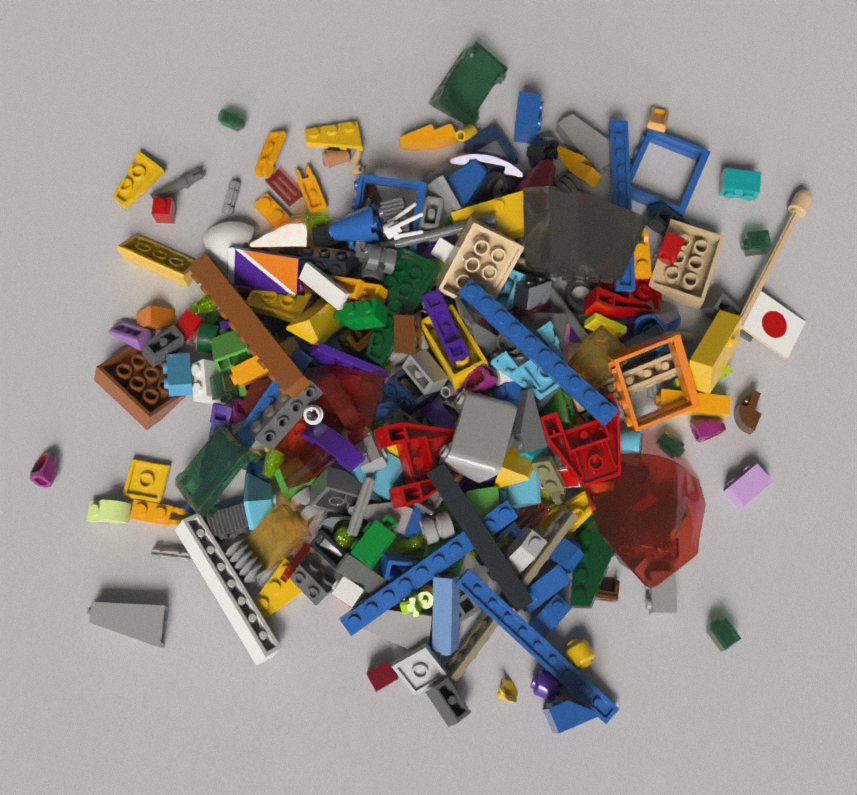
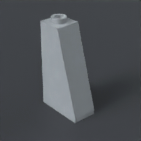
[556,114,610,175]
[87,602,169,648]
[363,606,433,651]

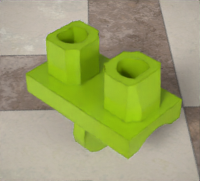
[400,588,433,618]

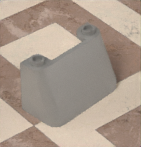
[439,390,517,483]

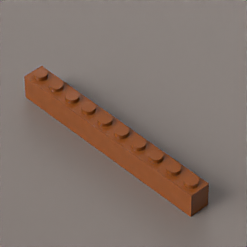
[188,253,312,399]

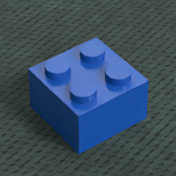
[513,92,544,144]

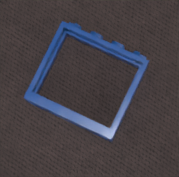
[630,129,711,217]
[347,174,428,255]

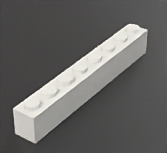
[175,513,282,666]

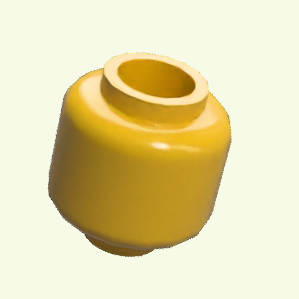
[565,638,595,670]

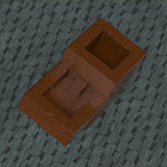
[734,390,762,435]

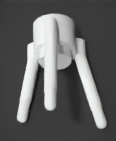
[383,202,423,240]

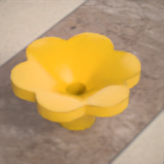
[497,679,518,703]

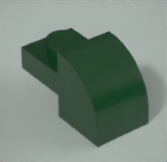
[197,314,225,354]

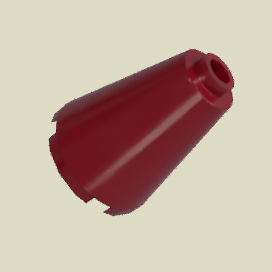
[513,159,556,211]

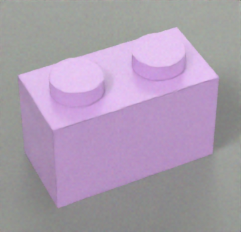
[724,464,774,509]

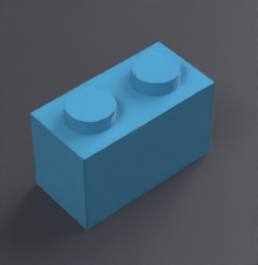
[163,353,193,397]

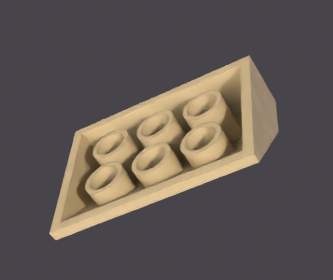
[435,217,525,300]
[648,219,725,310]

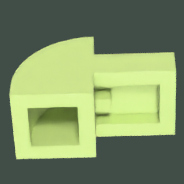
[87,500,131,523]

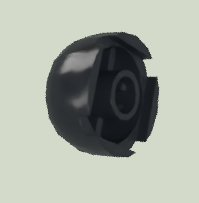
[526,137,559,169]

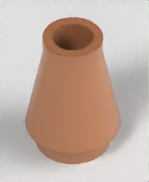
[322,150,350,168]

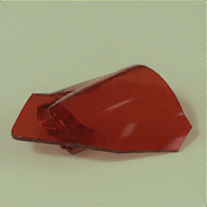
[241,366,385,489]
[584,453,706,588]

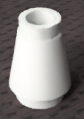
[303,405,324,425]

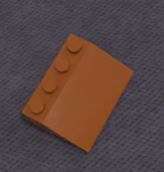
[94,346,187,430]

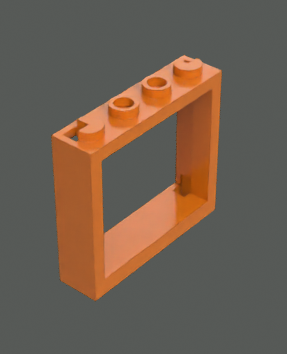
[607,330,700,432]

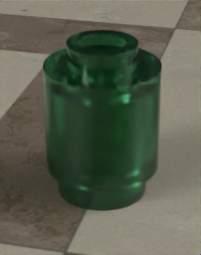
[218,108,246,132]
[656,431,685,459]

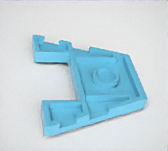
[490,321,568,400]

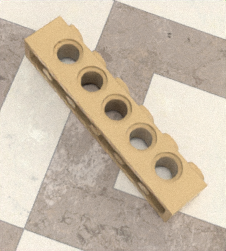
[571,353,677,416]

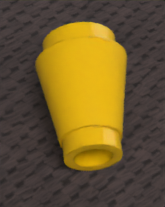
[456,124,478,142]

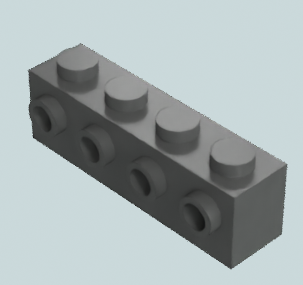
[248,378,324,452]

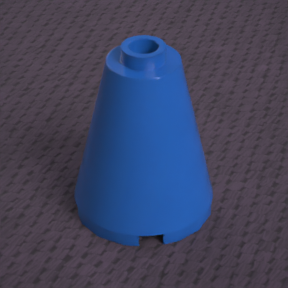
[329,203,383,242]
[633,310,681,351]

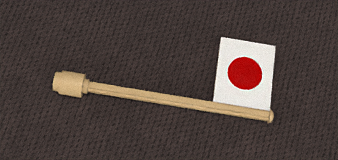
[739,190,813,359]

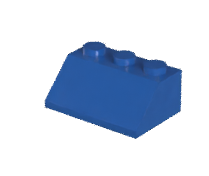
[543,698,599,734]

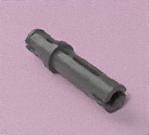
[150,168,203,199]

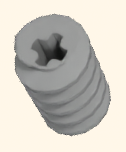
[225,539,268,584]

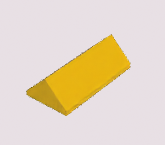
[117,234,196,288]
[286,297,348,345]

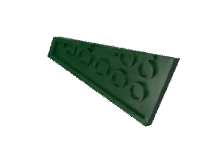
[366,247,442,367]
[570,492,640,609]

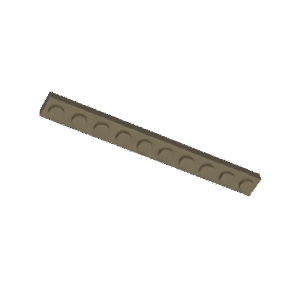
[445,507,578,682]

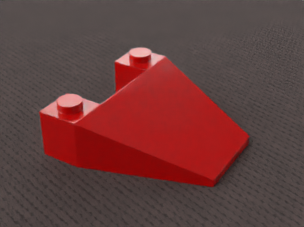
[583,241,662,318]
[540,393,621,488]
[374,422,461,509]

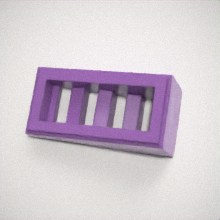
[109,320,152,351]

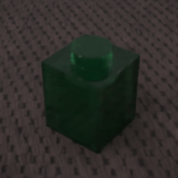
[740,230,772,257]
[209,372,240,403]
[706,618,742,652]

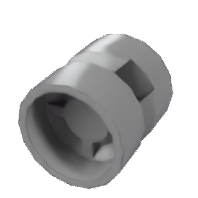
[290,486,326,524]
[419,511,455,545]

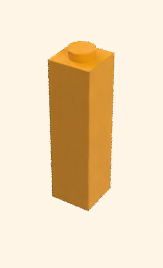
[229,337,300,388]
[654,389,731,419]

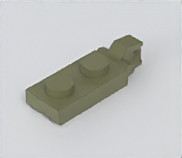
[531,456,566,506]

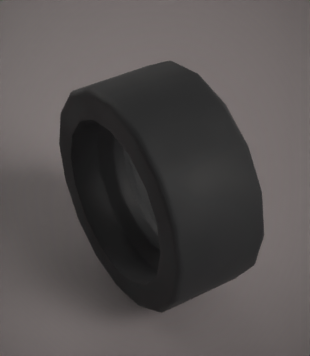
[481,171,516,202]
[564,277,599,315]

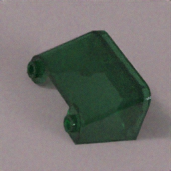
[428,41,508,125]
[175,425,262,518]

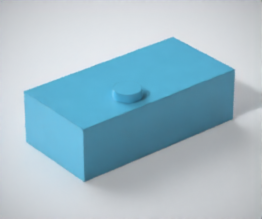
[324,430,406,503]

